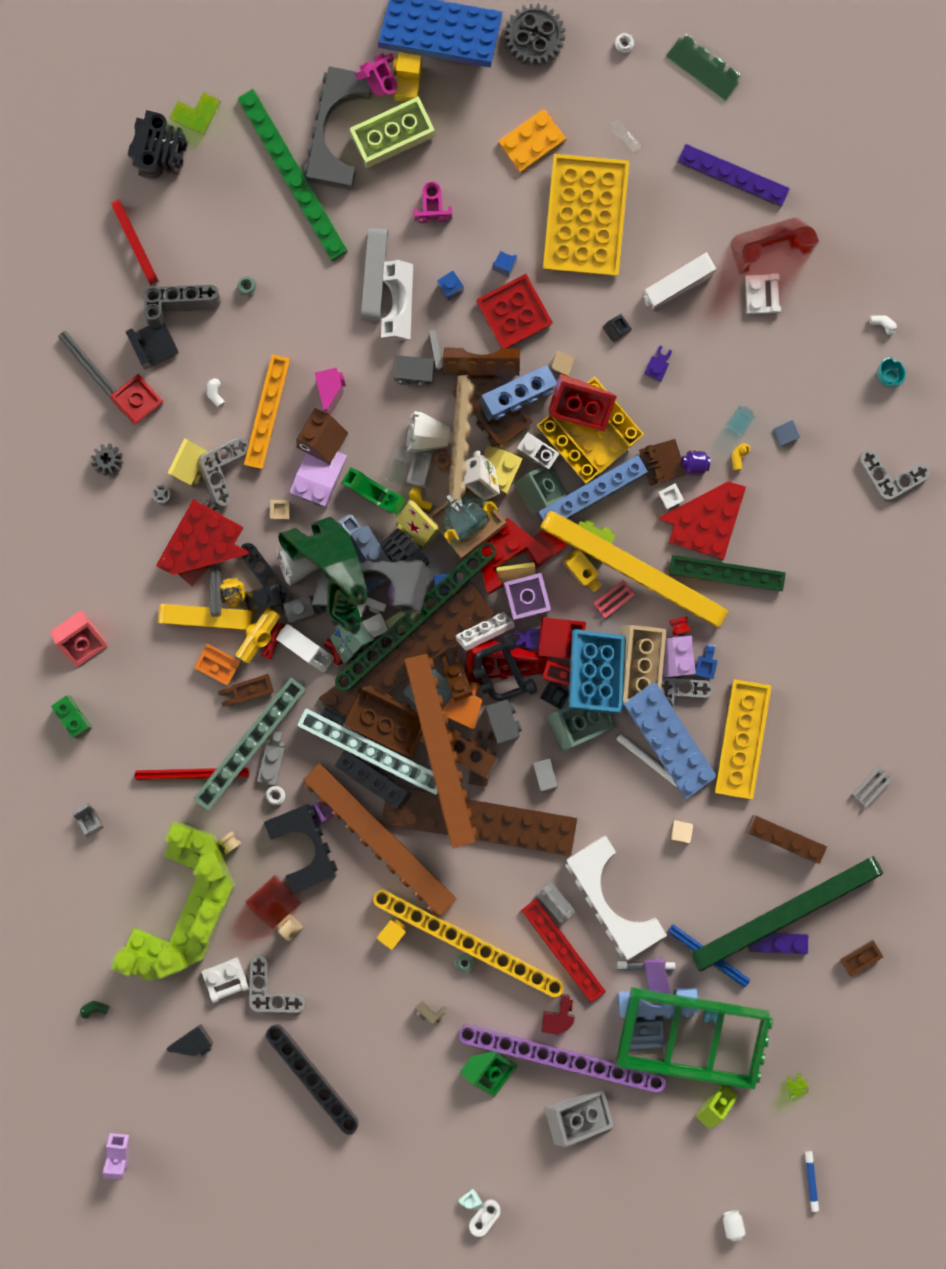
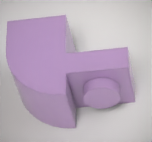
[103,1133,129,1180]

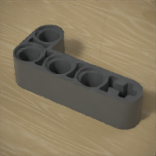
[144,285,221,329]

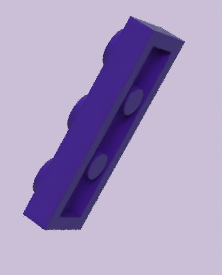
[749,933,809,954]

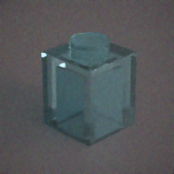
[724,406,755,438]

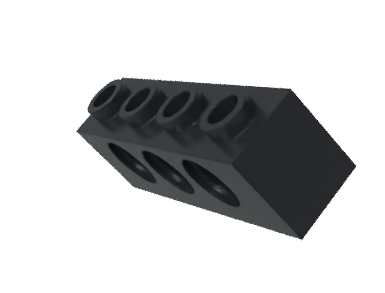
[334,750,412,810]

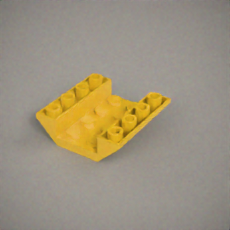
[536,377,645,484]

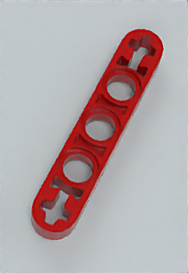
[111,199,159,286]

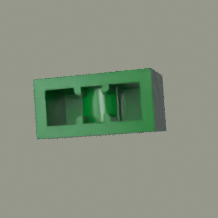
[51,695,92,738]

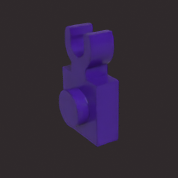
[644,345,672,382]
[513,629,540,648]

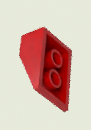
[548,374,617,432]

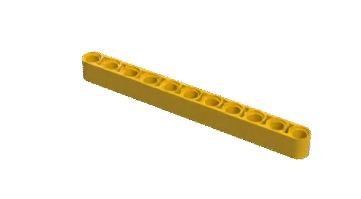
[540,510,729,628]
[373,889,563,997]

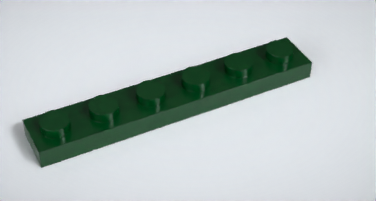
[669,555,786,592]

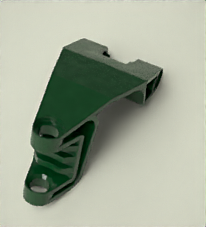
[278,517,367,633]

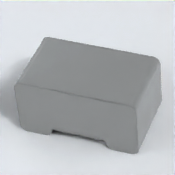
[533,759,558,792]

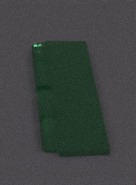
[666,34,741,101]

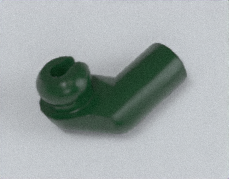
[80,1001,109,1019]

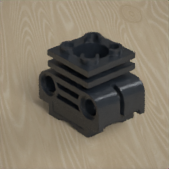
[127,110,188,179]

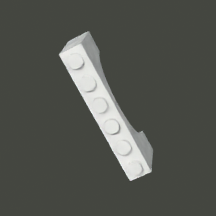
[565,835,667,960]

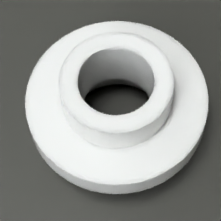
[615,34,634,53]
[266,786,285,805]

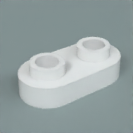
[469,1200,500,1237]

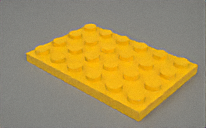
[543,154,630,276]

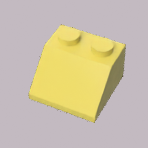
[168,438,211,488]
[484,446,523,496]

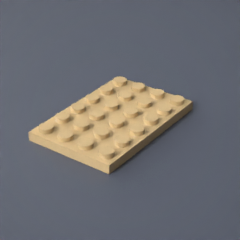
[449,376,473,500]

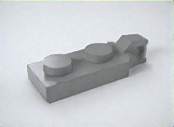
[257,731,285,786]

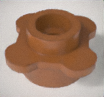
[432,449,451,472]

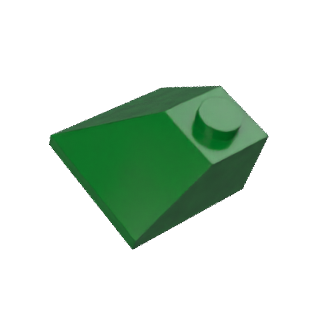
[460,1051,518,1097]

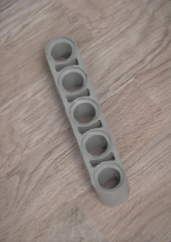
[361,228,388,321]

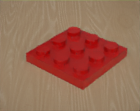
[476,273,553,348]

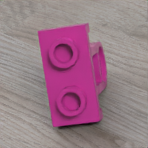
[354,53,397,97]
[414,181,452,223]

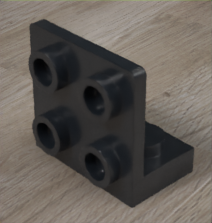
[125,322,179,370]

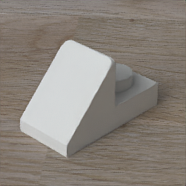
[357,594,387,618]

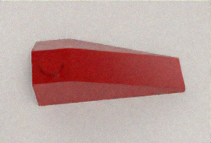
[465,640,548,682]

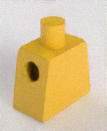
[561,549,602,592]

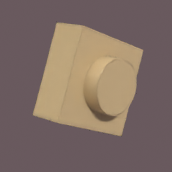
[270,500,290,520]

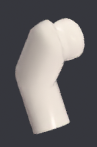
[870,316,897,335]
[207,378,225,408]

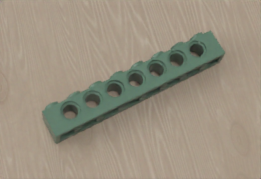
[193,677,306,811]

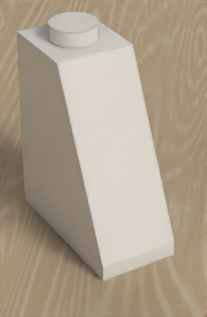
[276,624,334,673]

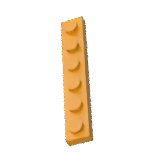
[244,354,291,470]

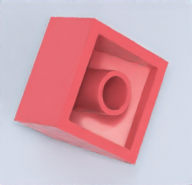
[50,610,108,668]

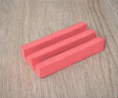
[593,580,635,618]

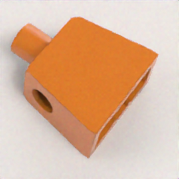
[442,681,482,729]

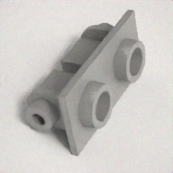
[536,882,575,923]

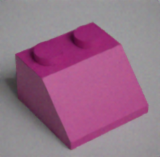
[315,367,346,415]

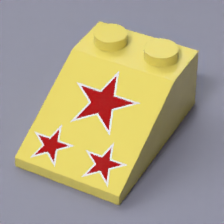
[396,500,439,549]

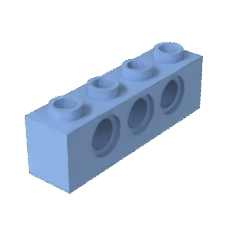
[478,365,557,421]

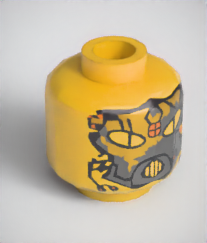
[220,578,246,607]

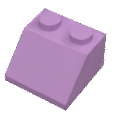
[662,636,696,678]

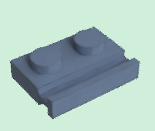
[630,1018,664,1049]

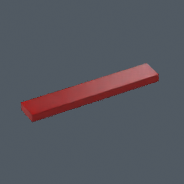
[521,899,606,1003]

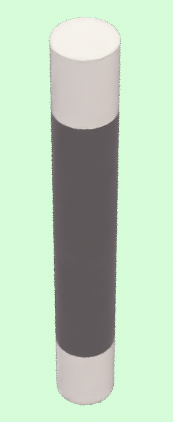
[617,961,675,970]

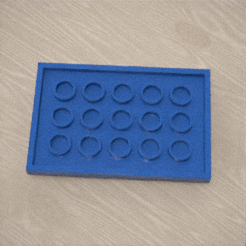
[378,0,503,68]

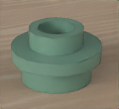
[237,277,256,296]
[455,953,474,973]

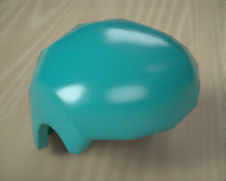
[877,357,906,388]

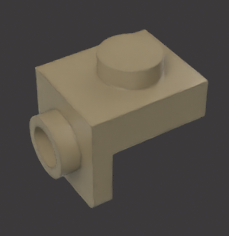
[416,1000,446,1024]

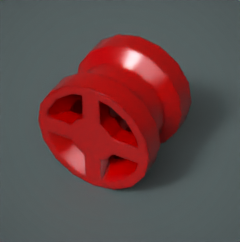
[669,616,691,636]

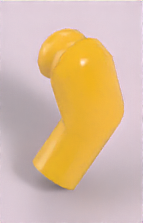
[731,443,751,471]

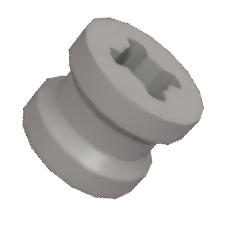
[151,484,173,505]

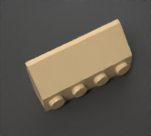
[622,625,666,703]

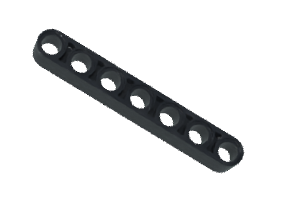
[266,1024,359,1135]

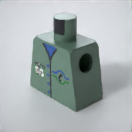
[331,620,375,664]

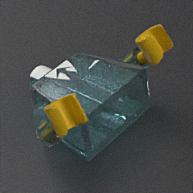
[443,494,498,544]

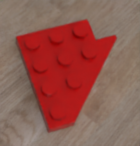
[659,481,746,560]
[156,498,249,575]

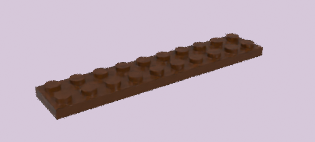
[319,583,495,727]
[381,788,577,856]

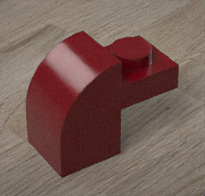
[541,994,575,1034]

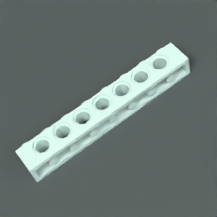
[297,708,437,795]

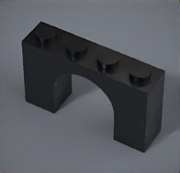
[264,804,338,894]

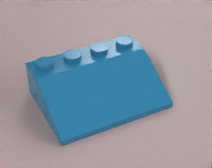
[569,629,625,714]

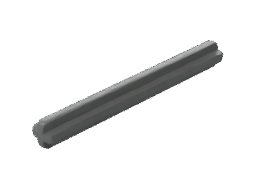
[58,331,116,397]

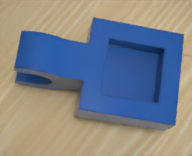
[694,644,718,679]

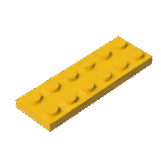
[714,679,772,799]

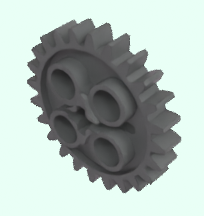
[504,3,566,66]

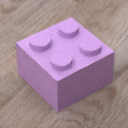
[504,573,551,621]

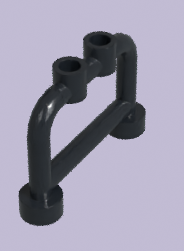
[472,634,538,701]

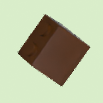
[296,408,348,464]

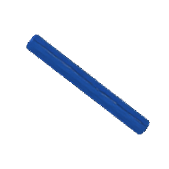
[668,924,750,987]

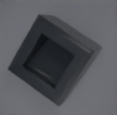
[602,314,632,342]
[540,682,570,710]

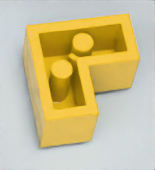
[392,52,422,102]

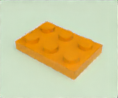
[498,108,566,173]

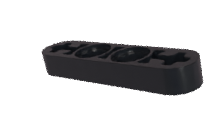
[241,543,291,606]

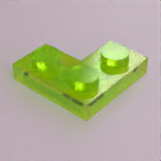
[170,92,221,135]

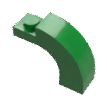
[341,467,407,515]

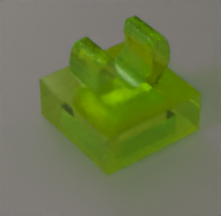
[787,1073,808,1098]

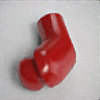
[324,638,343,665]

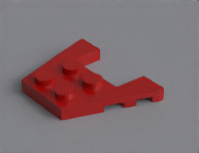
[482,518,553,595]

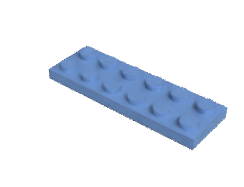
[623,682,717,799]

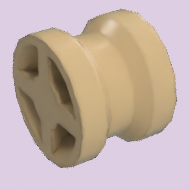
[217,831,241,855]

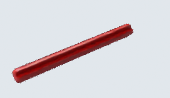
[135,768,250,781]

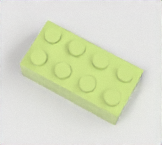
[349,96,435,168]

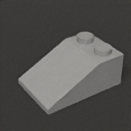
[544,1090,614,1147]

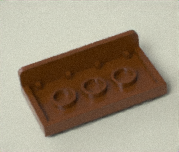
[452,375,533,449]
[343,685,423,760]

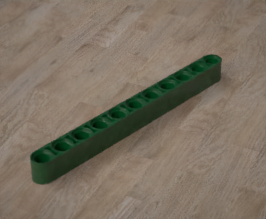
[335,542,497,691]
[690,856,884,972]

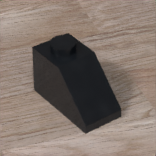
[245,583,284,611]
[166,1024,214,1057]

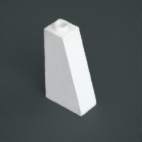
[643,252,716,310]

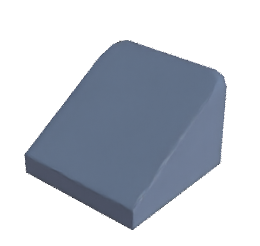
[774,420,800,446]
[337,513,362,535]

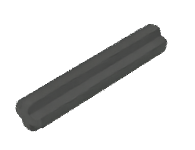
[210,564,221,617]

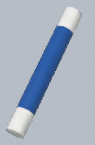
[805,1151,819,1212]

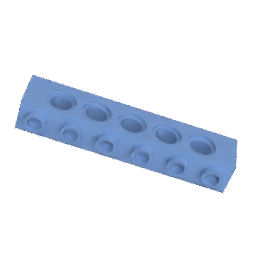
[537,455,648,523]

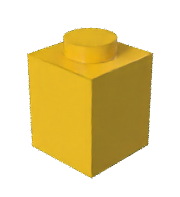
[377,918,407,950]

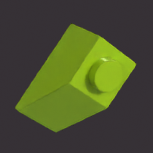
[696,1084,738,1130]

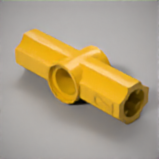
[235,607,281,664]

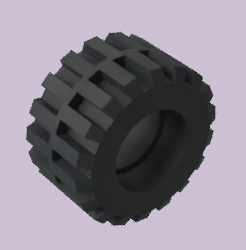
[380,529,430,567]

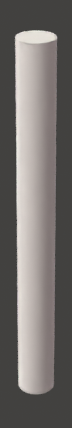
[616,733,677,787]

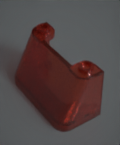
[731,218,819,275]

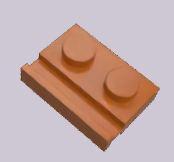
[194,644,241,686]

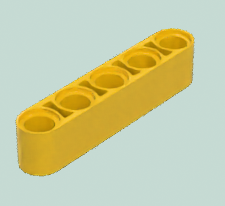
[158,604,253,630]

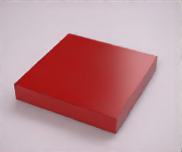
[109,374,164,426]

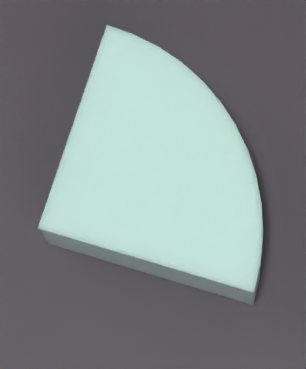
[458,1189,484,1210]

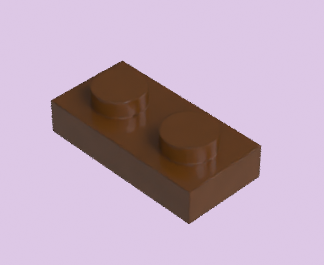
[839,940,883,977]

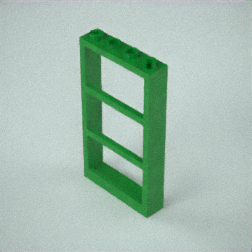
[616,987,773,1090]

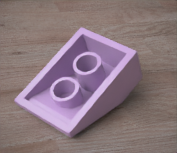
[289,452,347,509]

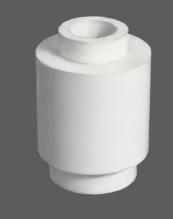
[723,1210,746,1241]

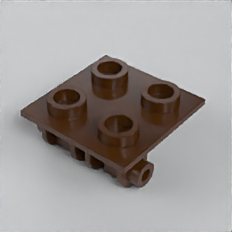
[639,439,687,486]

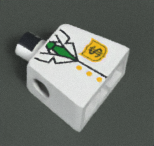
[464,451,500,500]

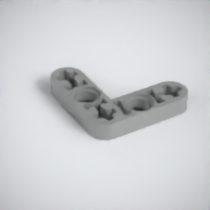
[198,438,249,506]
[859,450,930,501]
[661,678,714,709]
[249,955,306,1013]

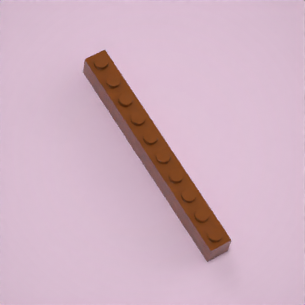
[404,654,478,849]
[303,763,457,916]

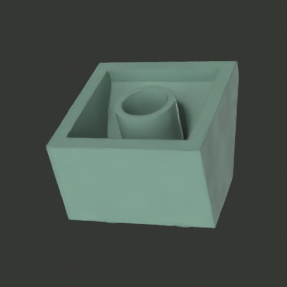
[514,466,568,516]

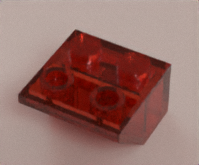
[245,875,301,929]

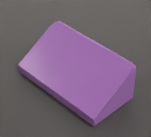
[644,957,671,994]

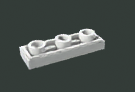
[455,612,515,651]

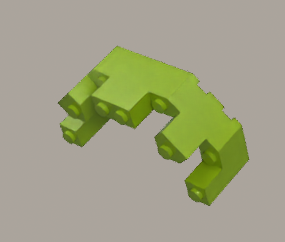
[110,821,236,981]

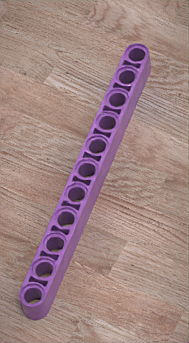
[459,1024,665,1093]

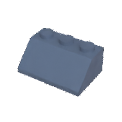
[350,525,390,595]

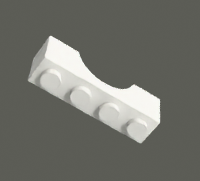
[381,260,413,341]

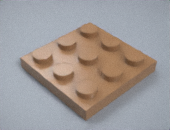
[428,486,508,560]

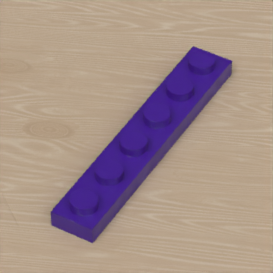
[677,144,790,207]

